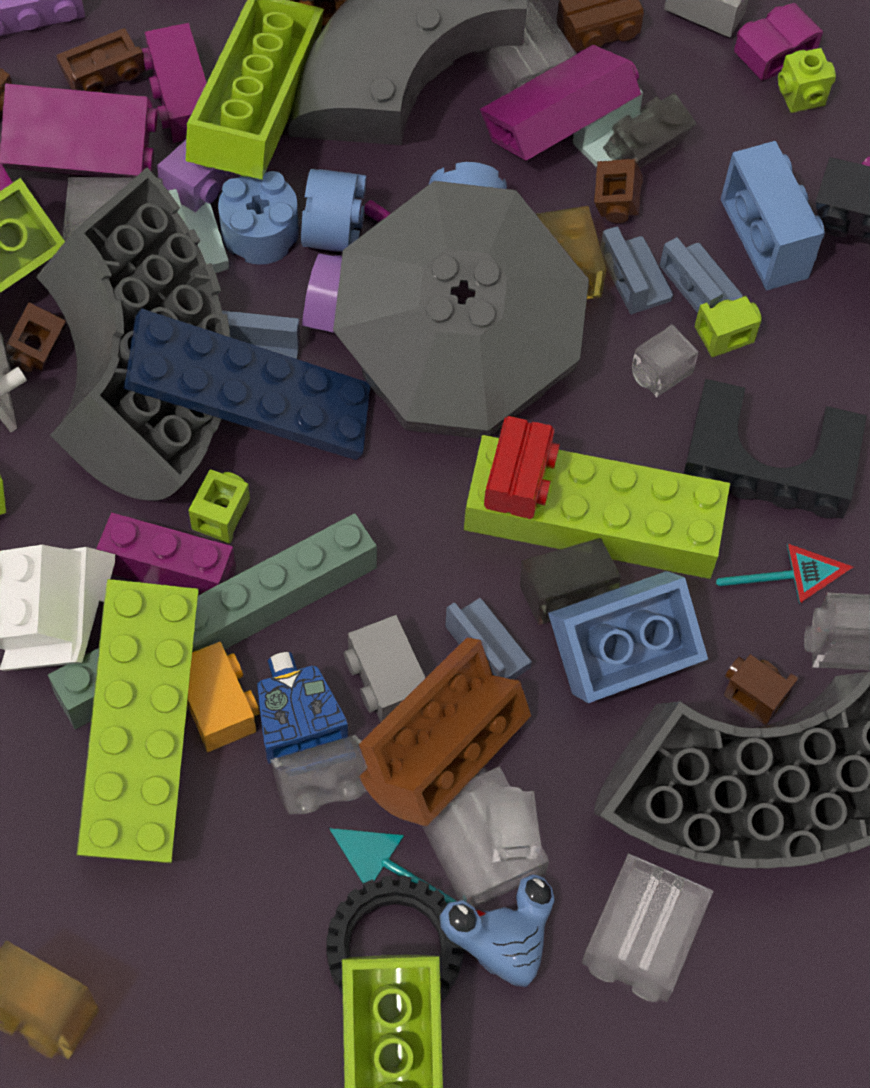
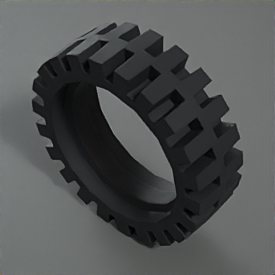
[326,876,464,1001]

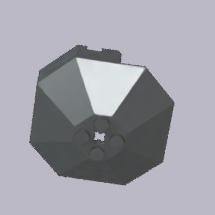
[333,181,589,439]

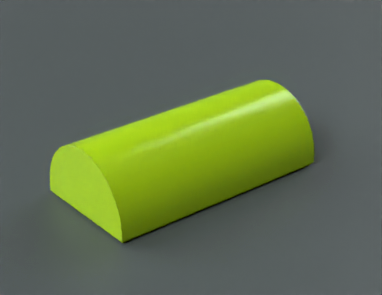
[342,955,443,1088]

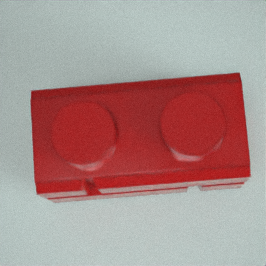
[484,416,560,519]

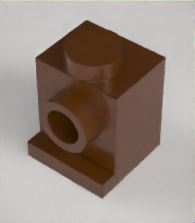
[594,159,643,223]
[5,303,66,372]
[724,654,798,725]

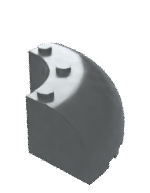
[288,0,528,145]
[37,168,230,500]
[594,672,870,868]

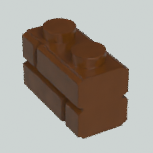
[556,0,644,53]

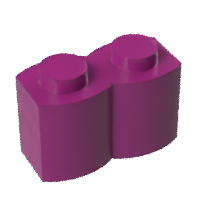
[734,3,823,80]

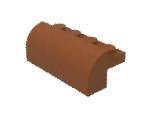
[359,637,531,827]

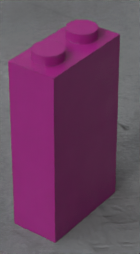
[480,45,641,161]
[0,84,158,180]

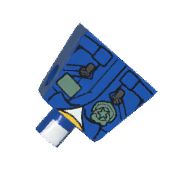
[257,652,348,764]

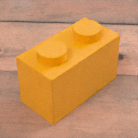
[187,641,260,752]

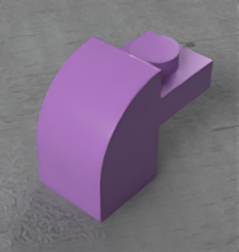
[302,254,342,332]

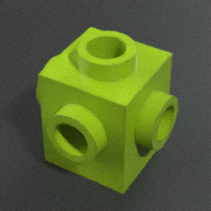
[778,48,836,113]

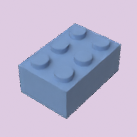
[720,141,825,291]
[548,571,708,703]

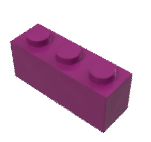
[141,23,207,143]
[96,512,236,595]

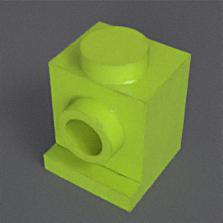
[694,296,761,358]
[188,469,250,544]

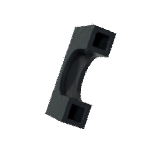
[683,379,867,519]

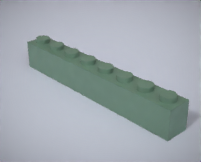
[48,513,377,730]

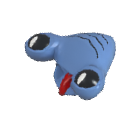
[440,874,555,987]

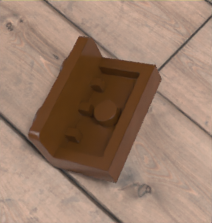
[56,28,145,92]

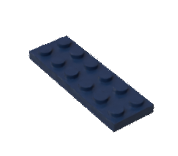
[124,308,370,460]

